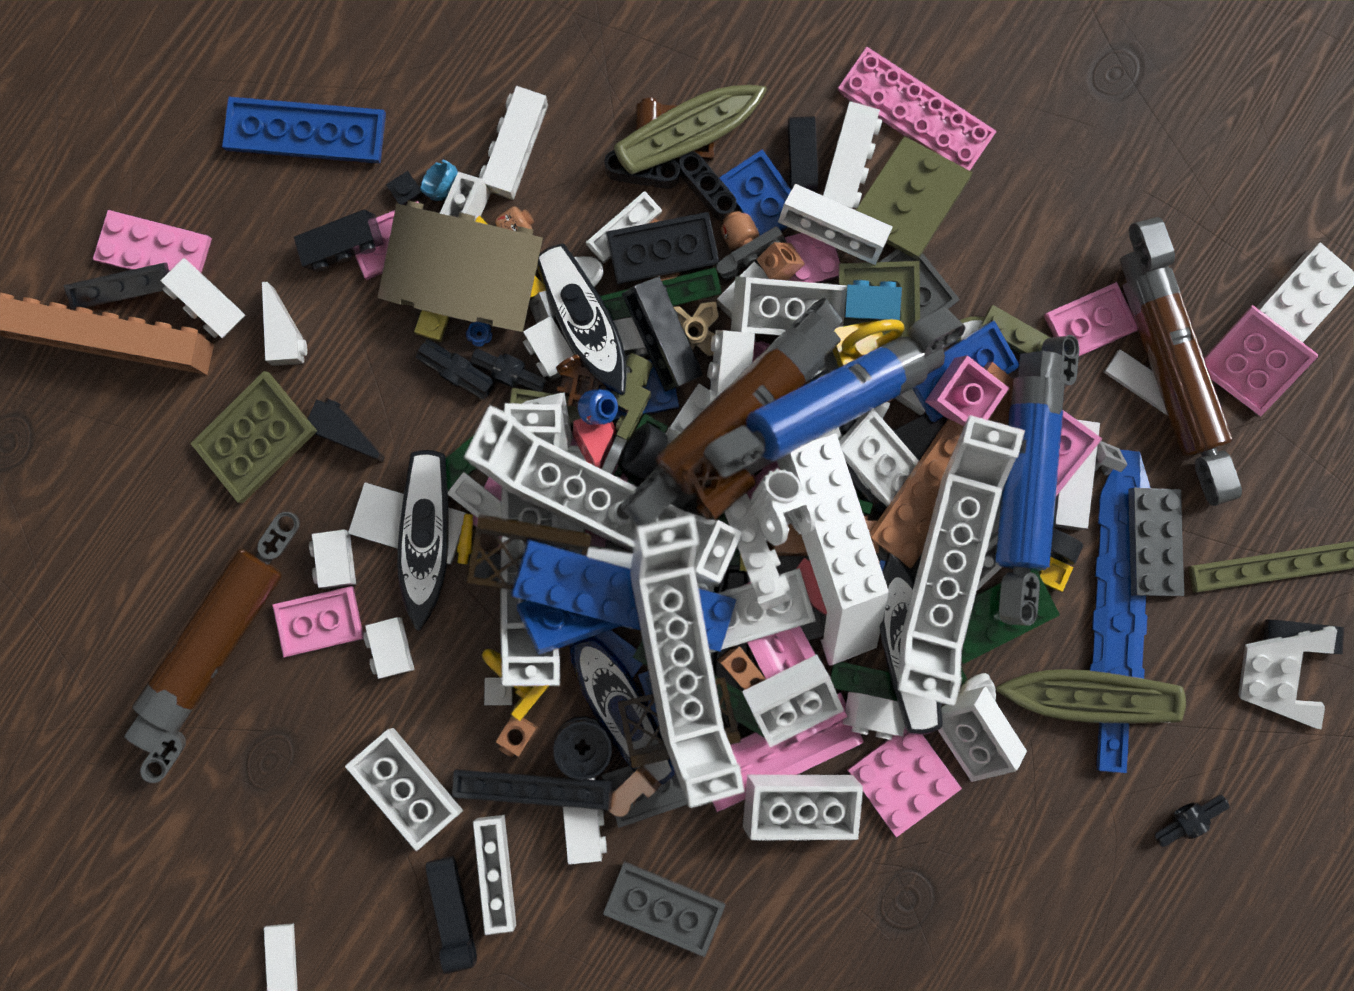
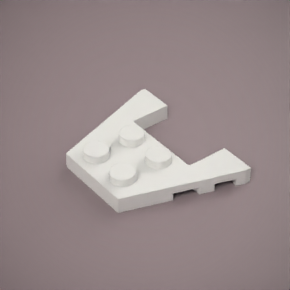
[1238,626,1337,729]

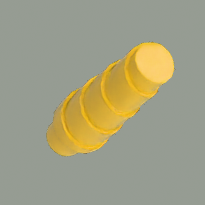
[457,514,473,564]

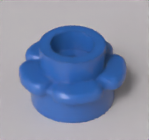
[466,321,492,347]

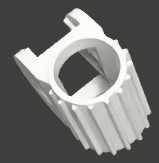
[749,468,816,546]

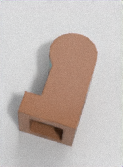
[717,645,766,690]
[609,766,661,817]

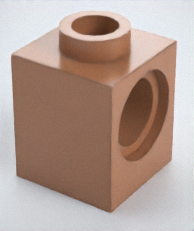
[757,242,805,281]
[496,715,538,758]

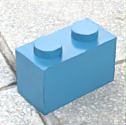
[845,280,902,320]

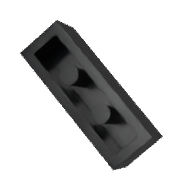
[294,209,384,272]

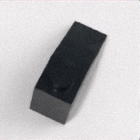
[308,398,385,462]

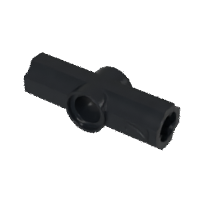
[416,339,496,401]

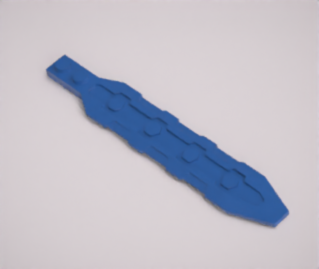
[1090,450,1150,773]

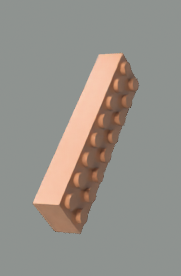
[0,293,214,375]

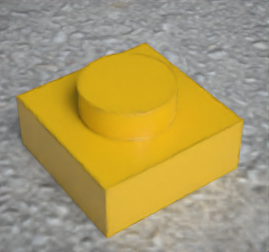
[1039,557,1073,592]

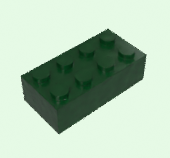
[961,571,1060,664]

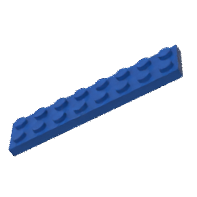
[511,539,737,652]

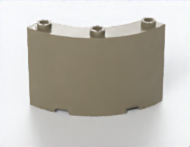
[377,201,543,332]

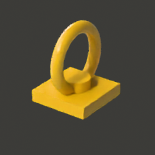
[833,319,905,367]
[482,649,549,721]

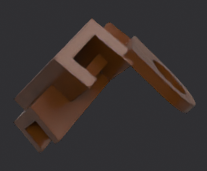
[556,354,606,407]

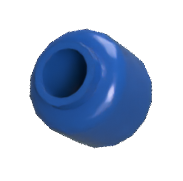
[578,389,618,425]

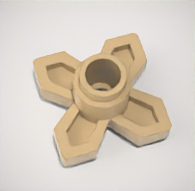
[673,302,718,357]

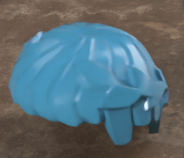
[420,160,458,201]

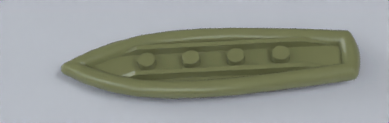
[614,85,767,174]
[996,669,1186,723]

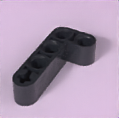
[426,856,477,975]

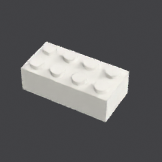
[1256,242,1354,343]
[731,276,847,335]
[345,728,463,851]
[743,775,863,840]

